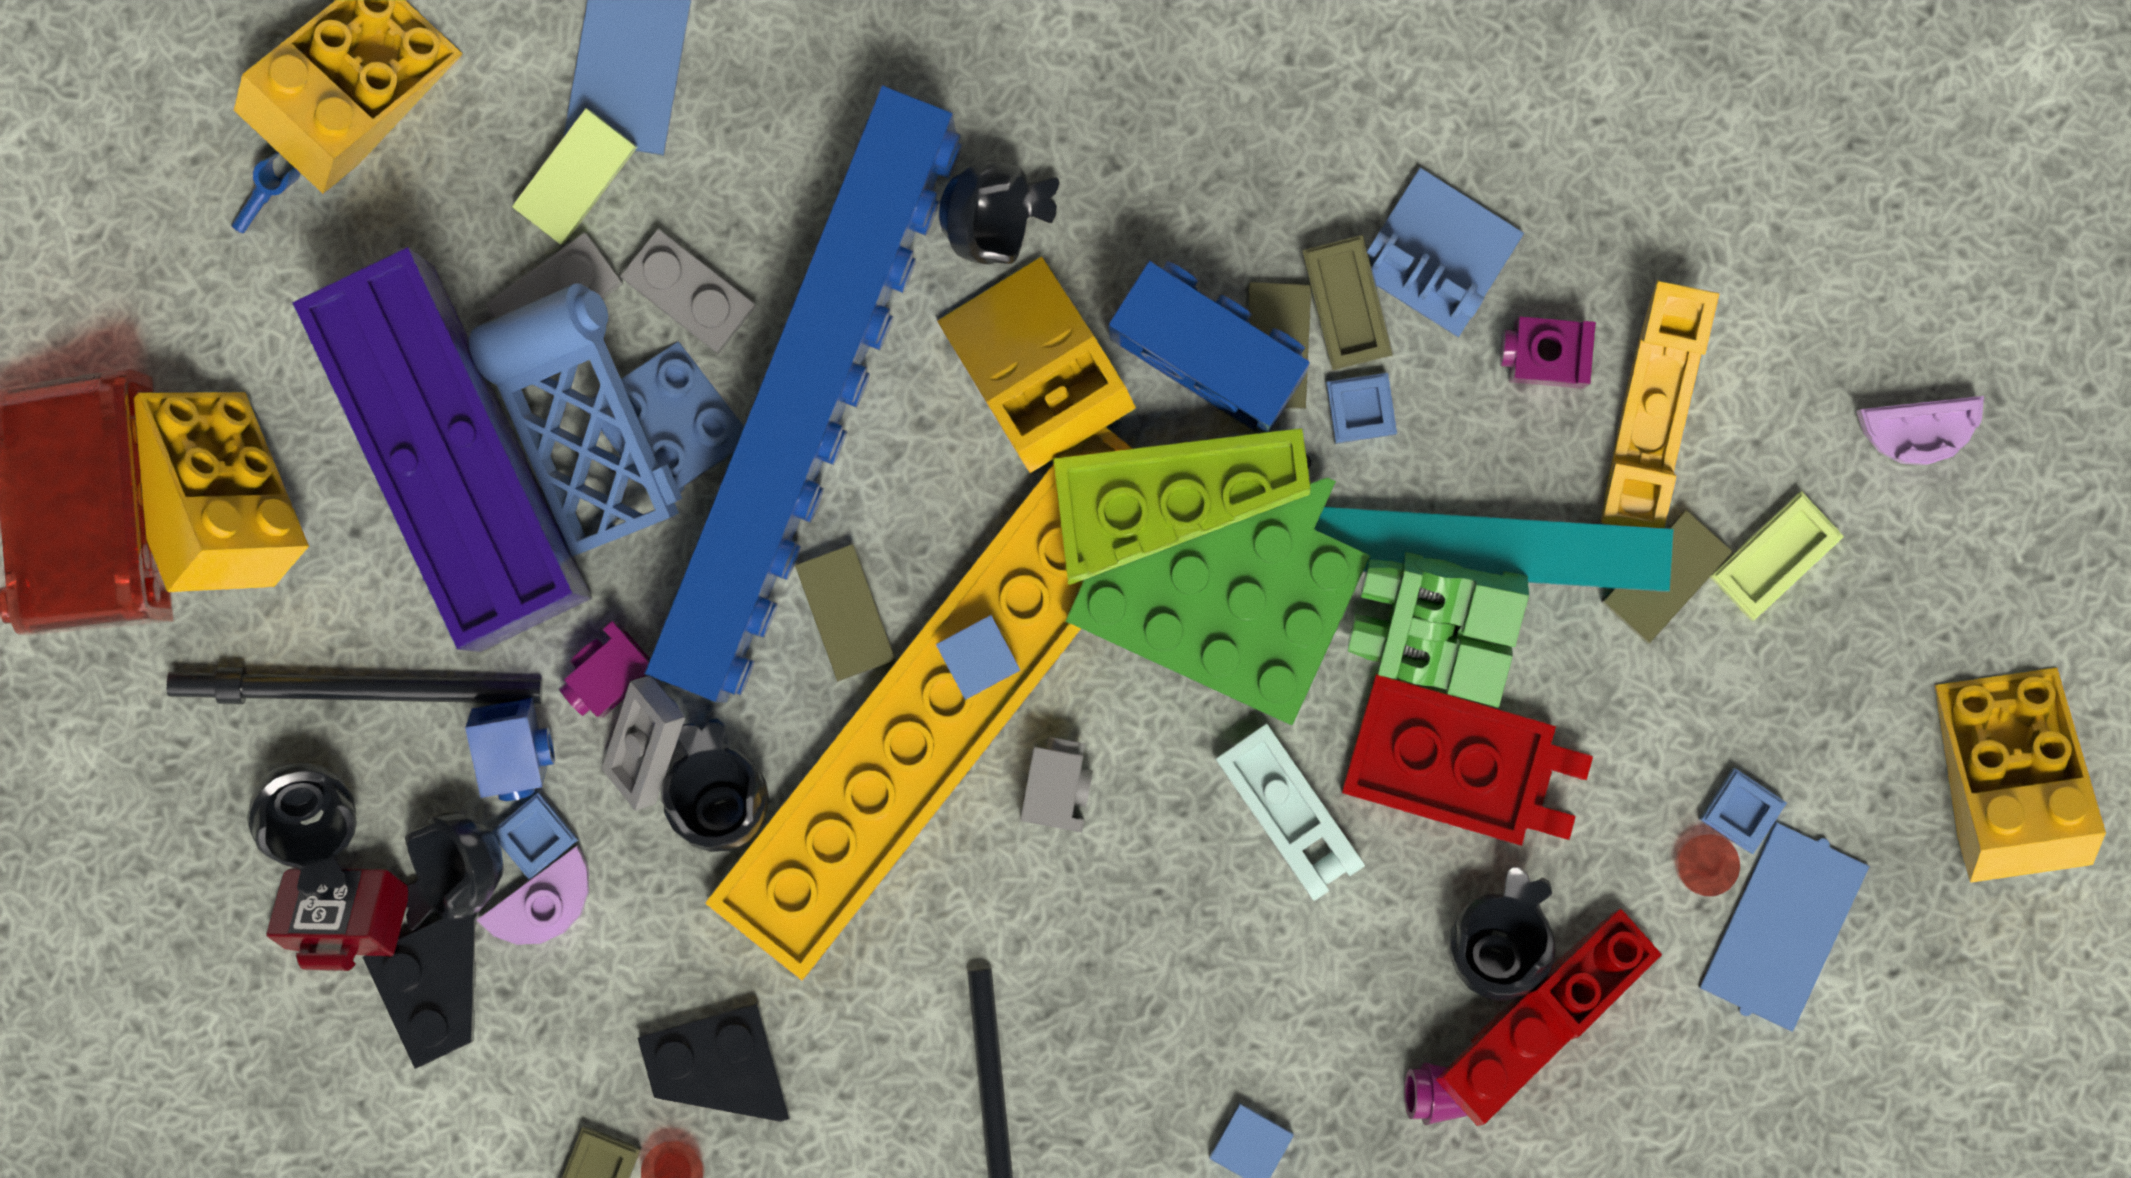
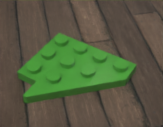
[1065,477,1370,726]

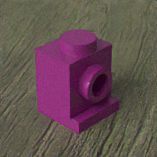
[1500,316,1596,389]
[558,621,651,718]

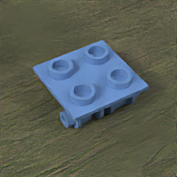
[1367,168,1524,337]
[587,341,744,494]

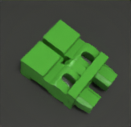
[1347,552,1529,708]

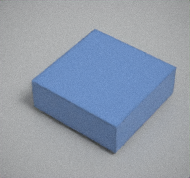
[1326,373,1397,444]
[936,615,1021,700]
[1699,768,1787,854]
[492,793,579,880]
[1209,1102,1294,1178]

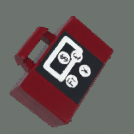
[266,868,408,971]

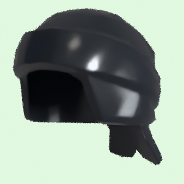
[939,159,1060,265]
[661,718,770,852]
[247,762,357,897]
[405,812,504,930]
[1449,867,1556,1001]

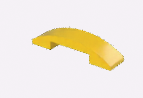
[1601,280,1719,528]

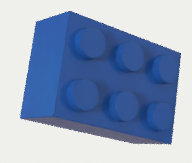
[1108,261,1310,434]

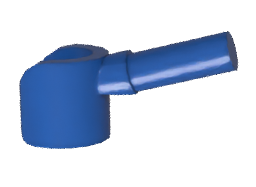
[231,151,301,233]

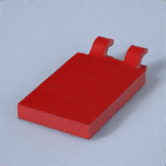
[1342,674,1594,846]

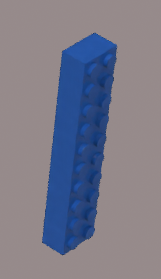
[645,85,962,702]

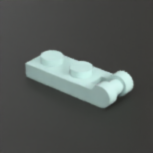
[1215,723,1365,901]

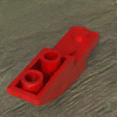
[1435,908,1662,1126]

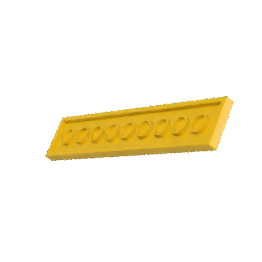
[705,427,1133,981]

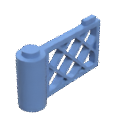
[469,284,683,557]

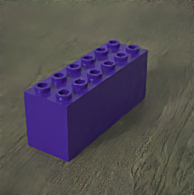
[292,247,593,652]

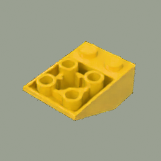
[233,0,463,194]
[937,256,1136,473]
[134,392,309,592]
[1935,667,2106,883]

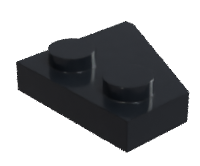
[362,912,477,1069]
[637,1002,791,1122]

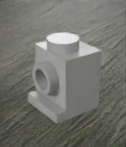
[1020,737,1093,832]

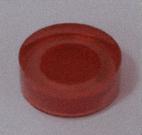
[1676,834,1740,896]
[641,1139,705,1178]

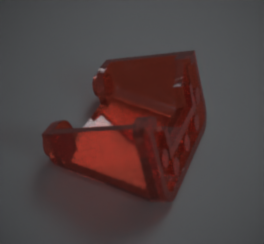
[0,369,173,636]

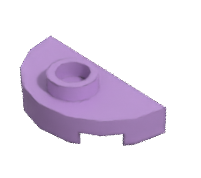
[1856,396,1984,466]
[477,846,590,945]

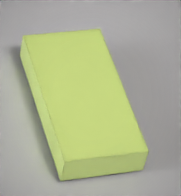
[512,108,638,245]
[1710,491,1844,621]

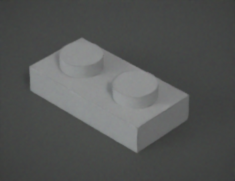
[620,229,757,355]
[485,232,623,318]
[602,676,685,811]

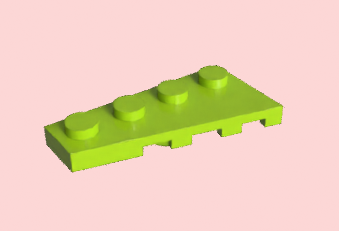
[1054,428,1311,585]

